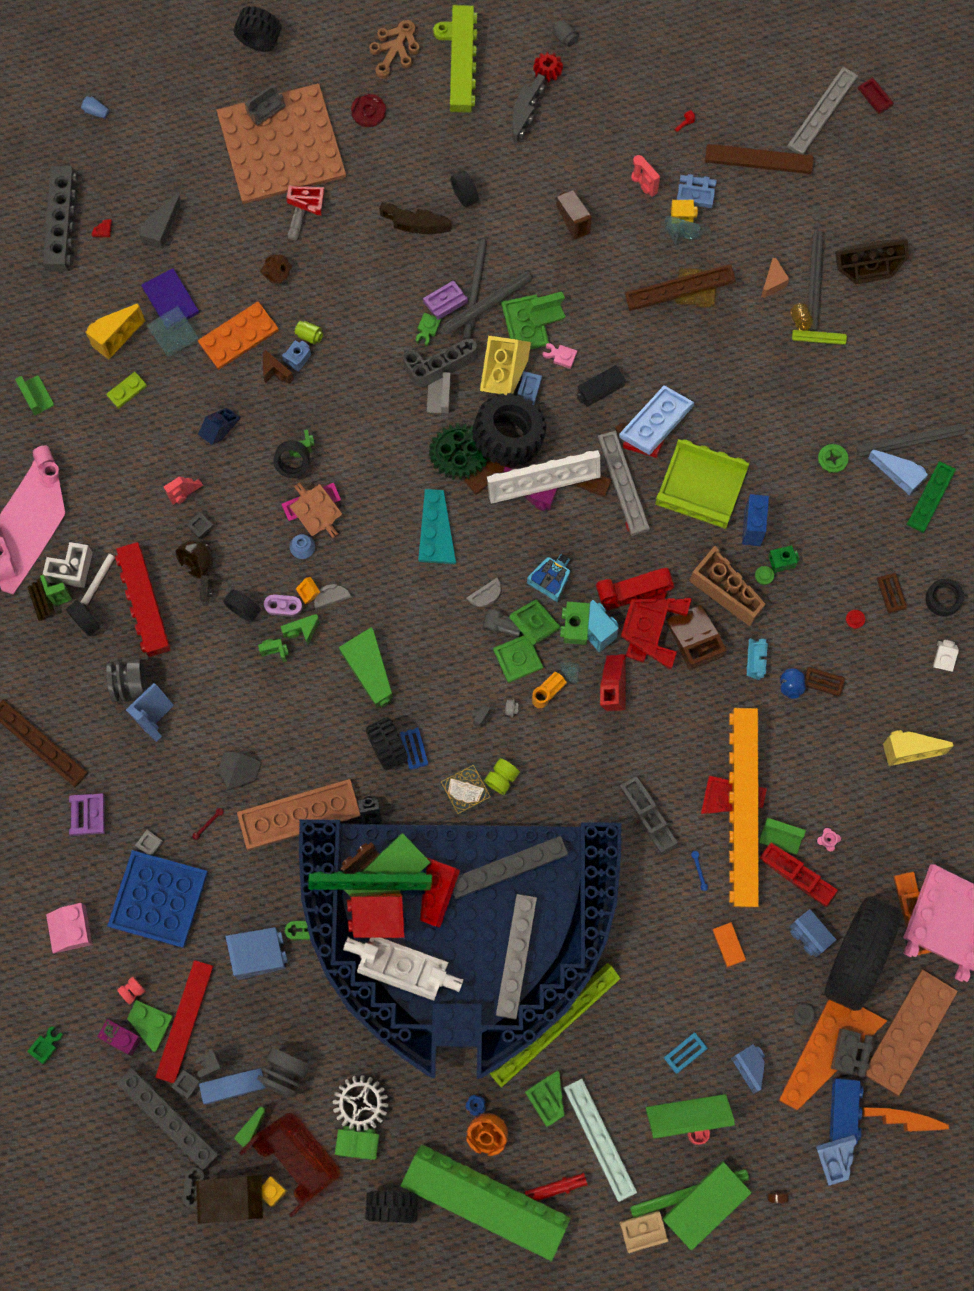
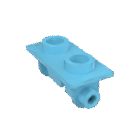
[747,638,768,680]

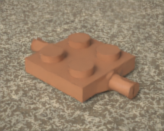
[290,482,342,538]

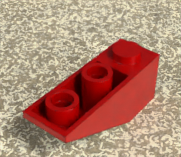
[600,654,626,712]

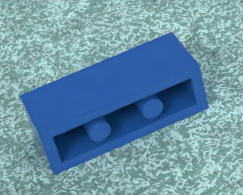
[829,1079,863,1144]

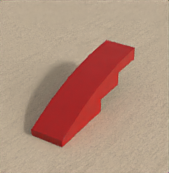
[760,843,838,908]

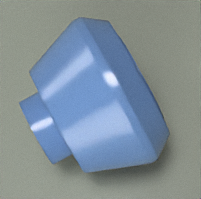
[290,534,315,559]

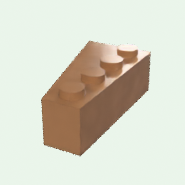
[689,546,765,626]

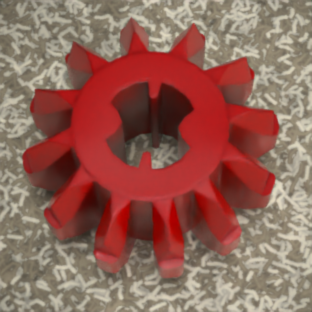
[533,51,563,83]

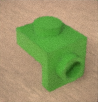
[289,430,315,458]
[258,639,289,662]

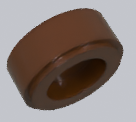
[768,1192,789,1203]

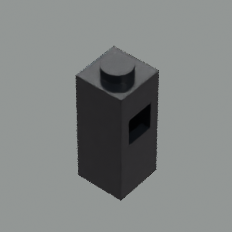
[576,365,626,407]

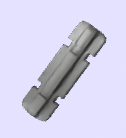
[288,207,305,240]

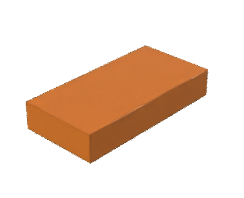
[712,923,746,967]

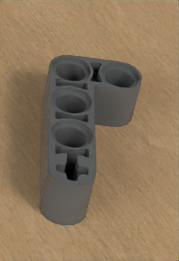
[403,339,477,387]

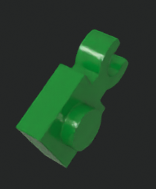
[27,1026,64,1064]

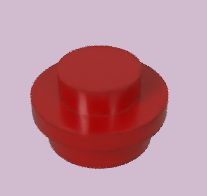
[846,610,865,629]

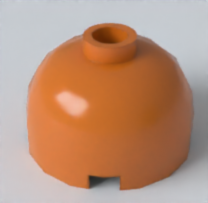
[466,1113,508,1156]

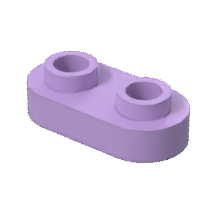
[264,595,302,617]

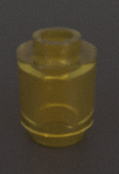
[790,303,813,331]

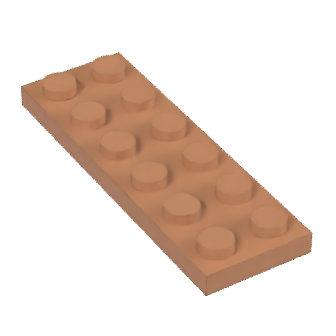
[237,779,361,851]
[865,970,958,1096]

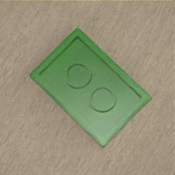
[501,294,549,349]

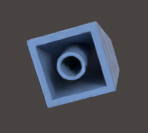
[226,927,288,980]

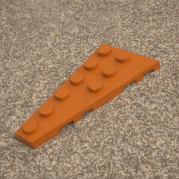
[779,999,887,1110]

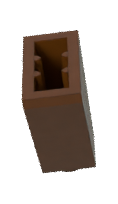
[556,190,592,240]

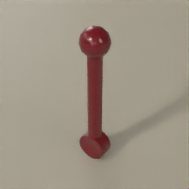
[192,808,224,840]

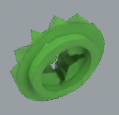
[818,444,848,473]

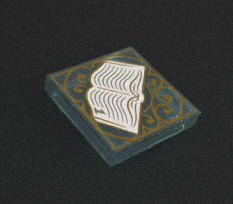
[439,764,492,817]

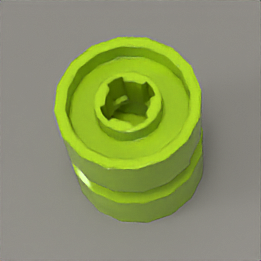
[484,758,520,795]

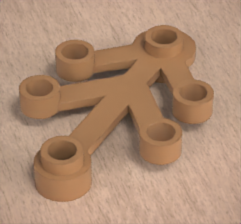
[369,20,419,79]

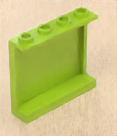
[655,439,749,529]

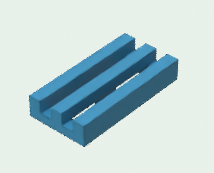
[663,1032,707,1074]

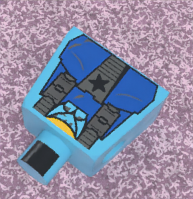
[527,554,570,602]

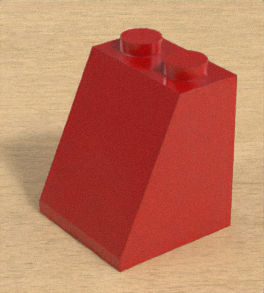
[347,890,404,938]

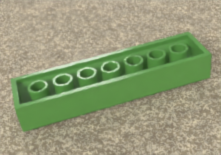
[401,1144,570,1261]

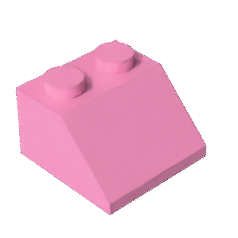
[46,903,92,954]

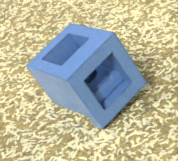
[282,340,311,372]

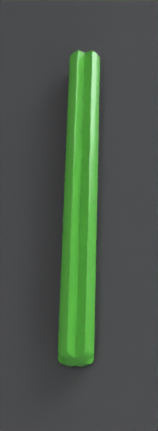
[630,1169,749,1217]

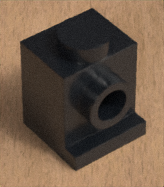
[358,796,382,825]

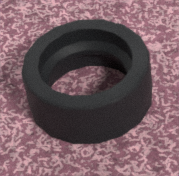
[450,170,479,207]
[273,440,310,478]
[925,578,964,617]
[223,589,261,622]
[66,600,101,637]

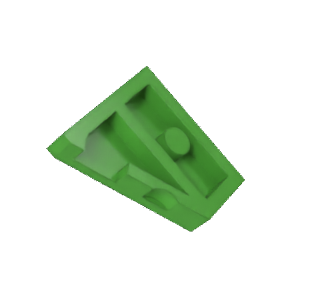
[127,1000,173,1053]

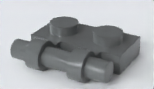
[831,1028,874,1077]

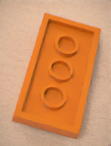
[197,302,279,370]

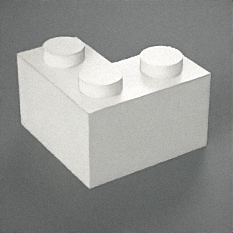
[42,542,93,588]

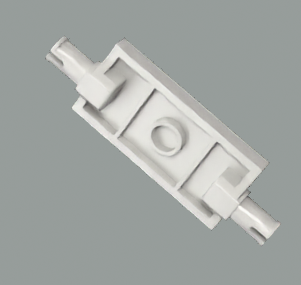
[343,937,463,1001]

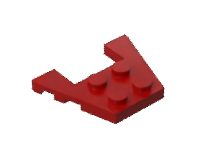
[621,598,691,669]

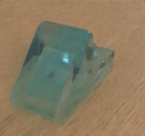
[664,215,701,246]

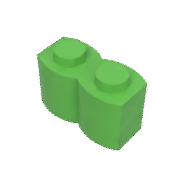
[335,1126,379,1160]

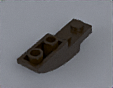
[379,202,452,234]

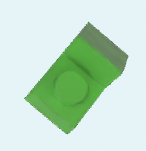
[280,614,319,645]

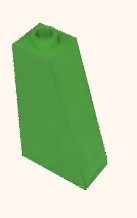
[339,627,393,708]

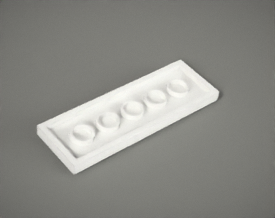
[487,450,600,504]

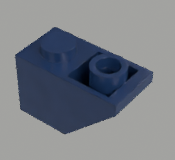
[198,408,240,445]

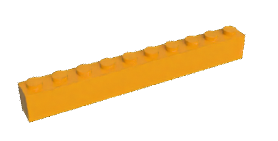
[729,708,758,908]

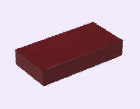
[858,77,894,114]

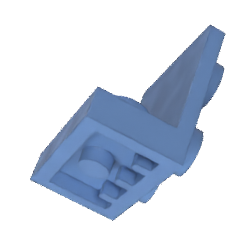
[126,683,174,742]

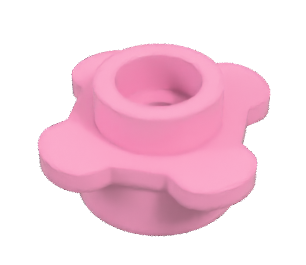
[817,828,841,852]

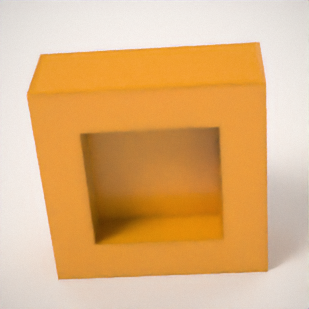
[296,577,320,604]

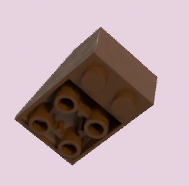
[666,605,727,671]

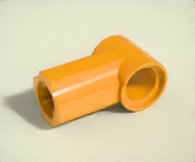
[532,672,567,708]

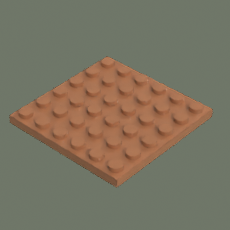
[217,83,346,204]

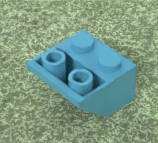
[587,600,619,652]

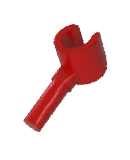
[674,110,695,132]

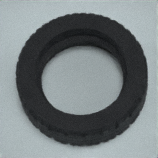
[824,896,902,1011]

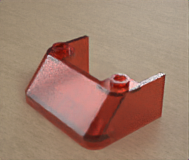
[239,1113,340,1218]

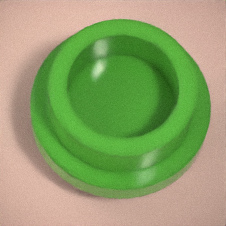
[755,566,774,585]

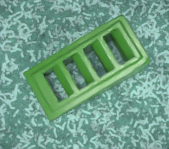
[234,1107,266,1150]

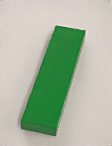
[906,461,956,533]

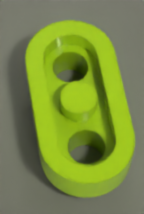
[433,22,452,40]

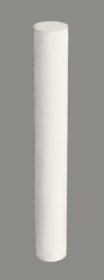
[81,554,115,606]

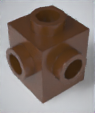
[259,254,292,284]

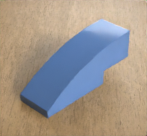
[199,1068,266,1105]

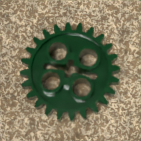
[429,423,489,481]

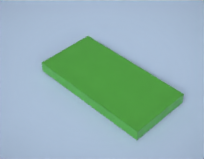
[345,833,430,896]
[646,1094,735,1138]
[662,1161,751,1251]

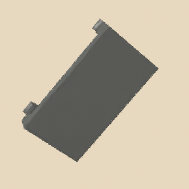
[245,84,286,126]
[195,1049,226,1080]

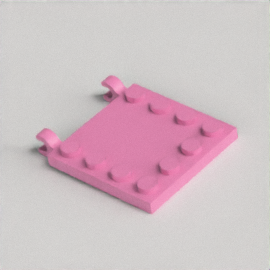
[903,864,974,982]

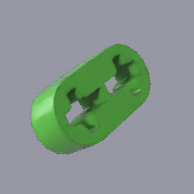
[285,921,310,940]

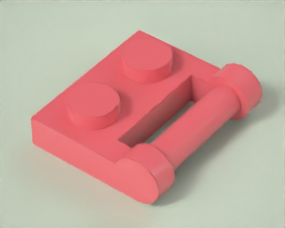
[631,155,660,197]

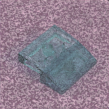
[146,306,199,358]

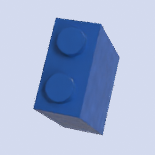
[742,494,769,546]

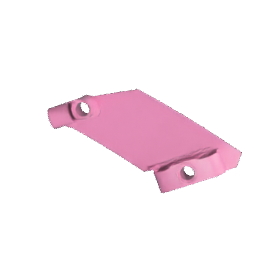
[0,445,65,595]

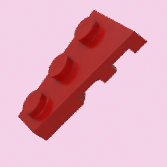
[701,776,767,814]
[420,857,460,928]

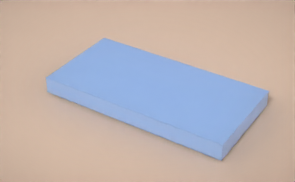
[619,385,694,455]

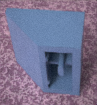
[789,909,836,957]

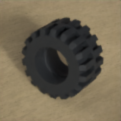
[233,6,282,52]
[366,717,408,771]
[365,1191,419,1223]

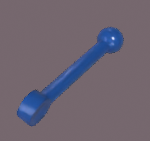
[691,851,708,891]

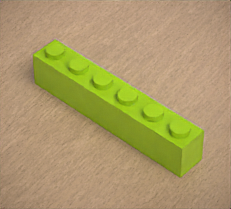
[450,5,477,112]

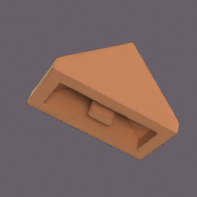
[761,258,789,298]

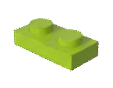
[106,372,147,409]

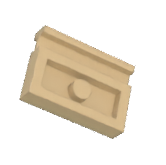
[619,1210,668,1253]

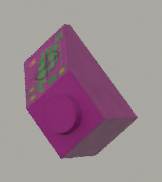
[97,1019,142,1056]

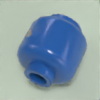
[780,669,806,699]

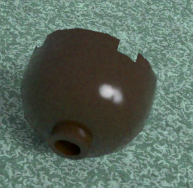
[175,540,213,579]

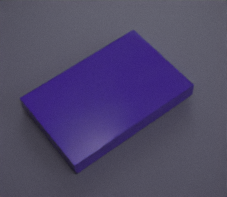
[141,268,199,330]

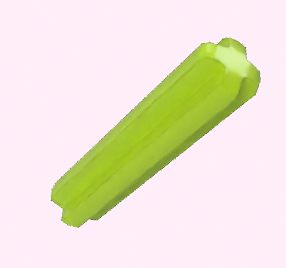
[792,330,847,345]

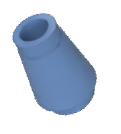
[81,96,109,119]

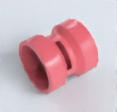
[117,977,146,1005]
[688,1130,710,1145]

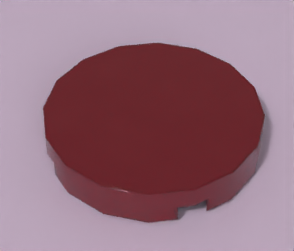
[351,94,386,127]

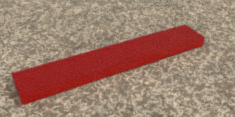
[155,960,214,1083]

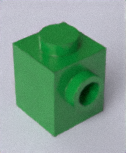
[768,545,799,573]

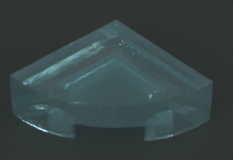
[560,662,580,684]

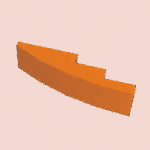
[893,872,930,955]
[862,1108,949,1132]

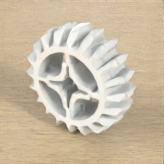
[333,1076,388,1132]

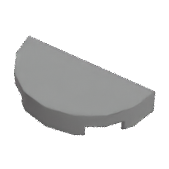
[466,577,501,607]
[314,584,352,610]

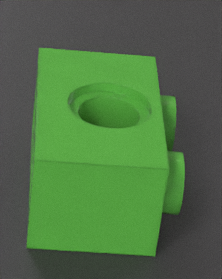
[560,602,590,645]

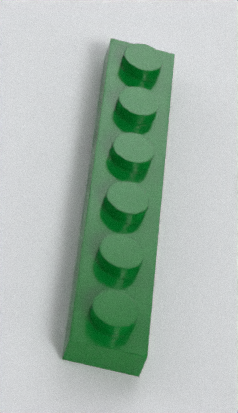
[308,872,432,890]

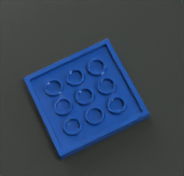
[107,850,208,948]

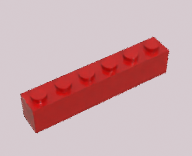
[115,542,171,657]

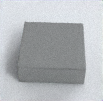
[135,830,163,856]

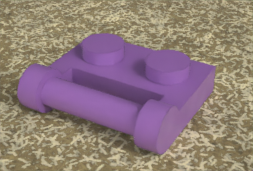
[69,794,105,836]

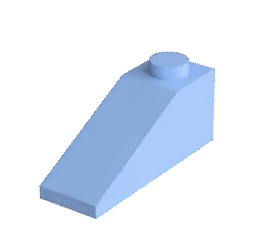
[868,449,928,495]

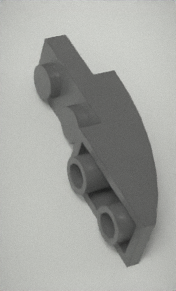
[513,74,546,143]

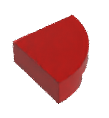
[92,219,112,238]

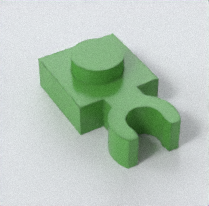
[416,313,441,347]

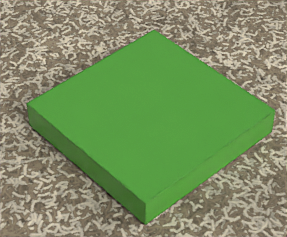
[509,599,561,645]
[493,635,543,683]

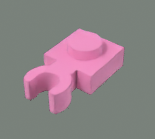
[543,343,577,369]

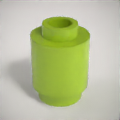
[295,321,323,345]

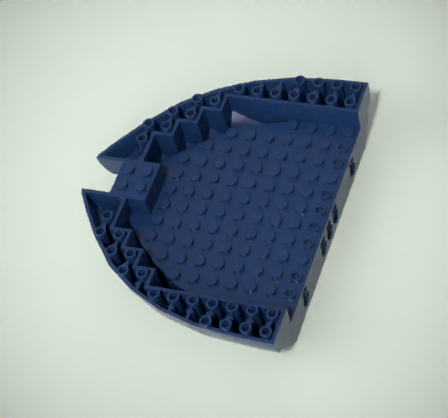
[299,819,621,1079]

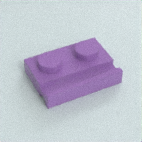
[423,281,468,320]

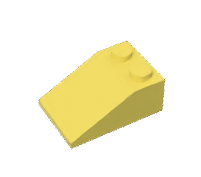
[480,336,531,395]
[883,730,953,766]

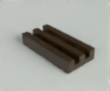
[27,578,55,621]

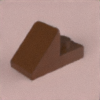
[263,350,294,384]

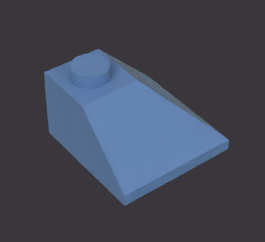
[731,1044,765,1094]

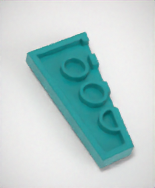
[418,489,456,565]

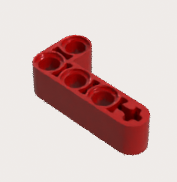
[596,568,675,610]

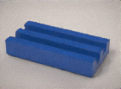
[400,728,428,770]

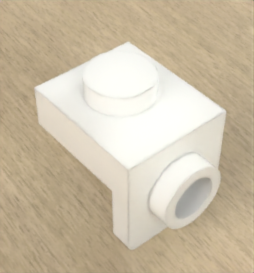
[933,640,959,672]

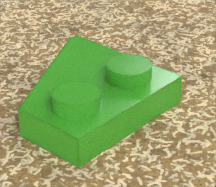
[525,1071,564,1127]

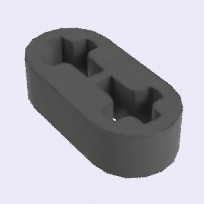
[183,1167,205,1208]

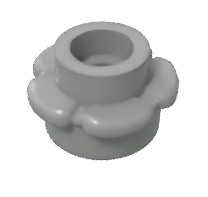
[505,699,518,718]

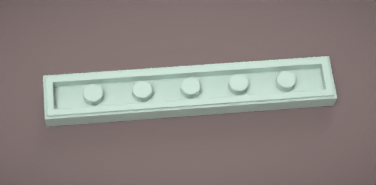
[564,1079,637,1202]

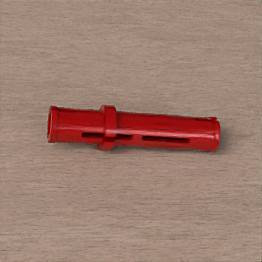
[525,1173,588,1201]

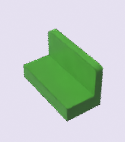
[525,292,565,327]
[15,376,54,415]
[40,574,73,606]
[759,818,806,855]

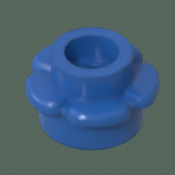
[466,1095,486,1116]

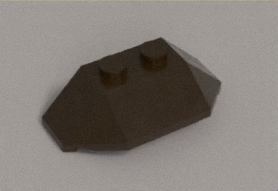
[835,239,909,284]

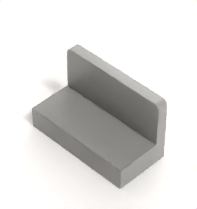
[427,372,451,414]

